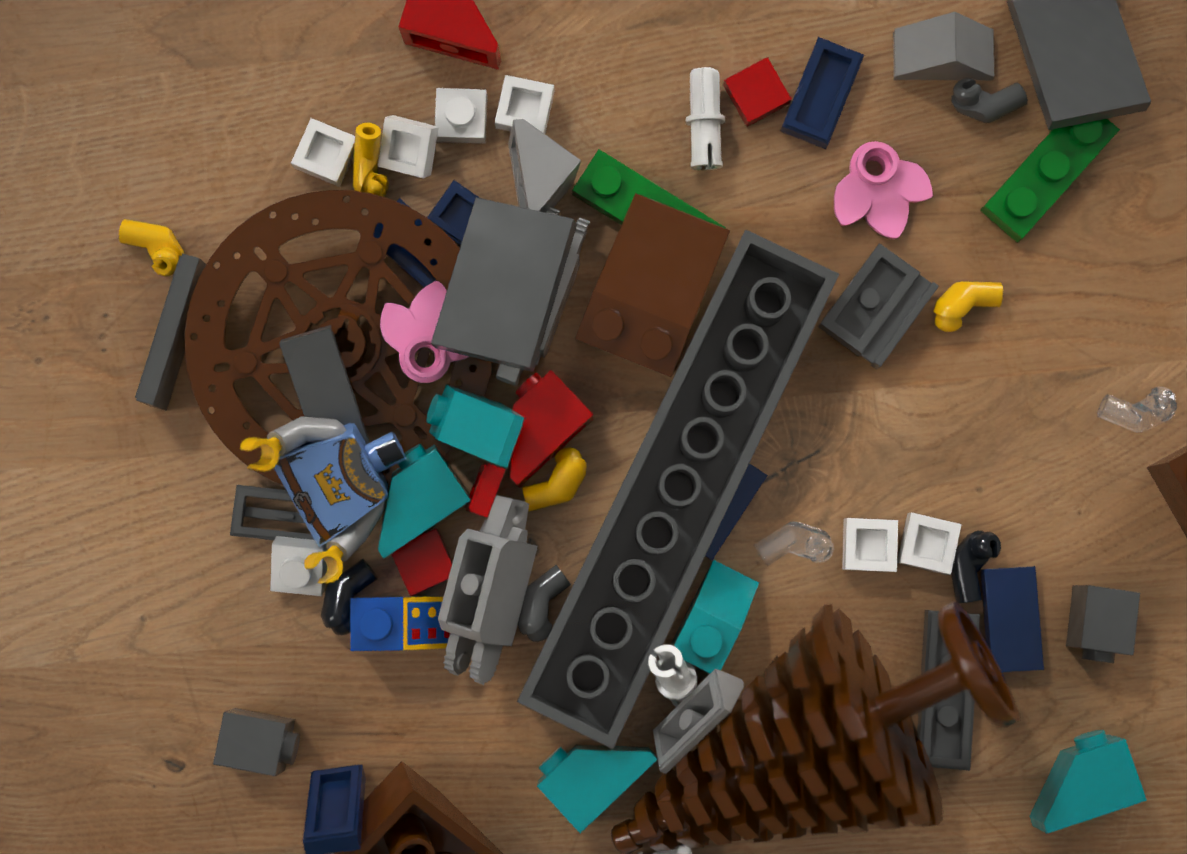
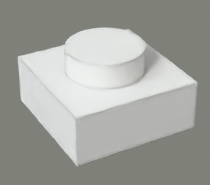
[494,75,555,134]
[435,88,487,144]
[378,115,439,178]
[291,118,355,187]
[897,512,962,575]
[842,518,898,572]
[270,536,327,596]

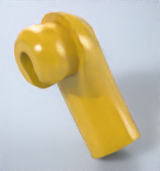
[353,123,389,197]
[119,219,184,276]
[933,281,1003,332]
[522,447,587,512]

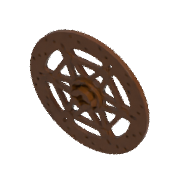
[185,190,493,489]

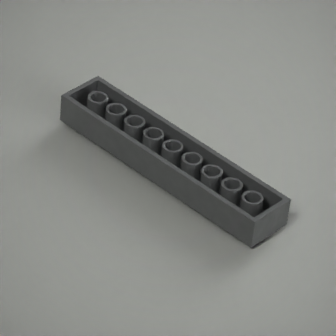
[517,229,839,749]

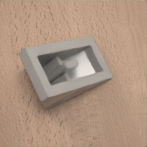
[893,12,994,81]
[508,119,581,213]

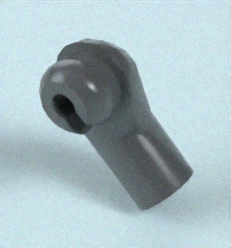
[951,78,1028,123]
[517,565,571,642]

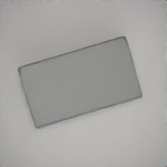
[653,669,744,774]

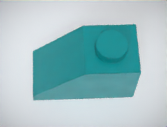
[426,384,525,468]
[378,443,471,558]
[670,560,759,673]
[1029,730,1147,834]
[537,744,657,833]

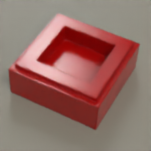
[723,57,792,127]
[464,463,506,518]
[391,528,453,596]

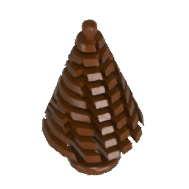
[611,601,1020,854]

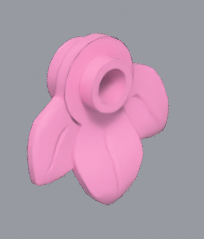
[834,141,933,239]
[380,281,469,383]

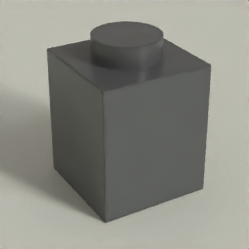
[1066,585,1140,663]
[213,708,300,776]

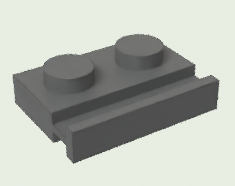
[818,243,939,369]

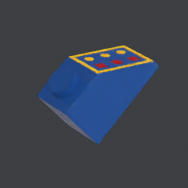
[350,596,450,651]

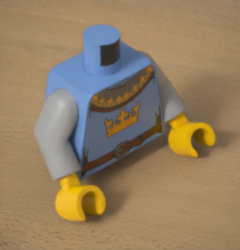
[241,416,406,584]

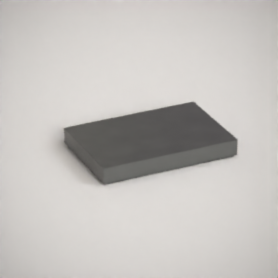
[1007,0,1151,130]
[431,197,577,372]

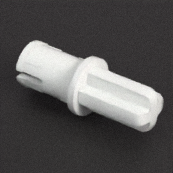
[686,67,725,170]
[648,645,698,707]

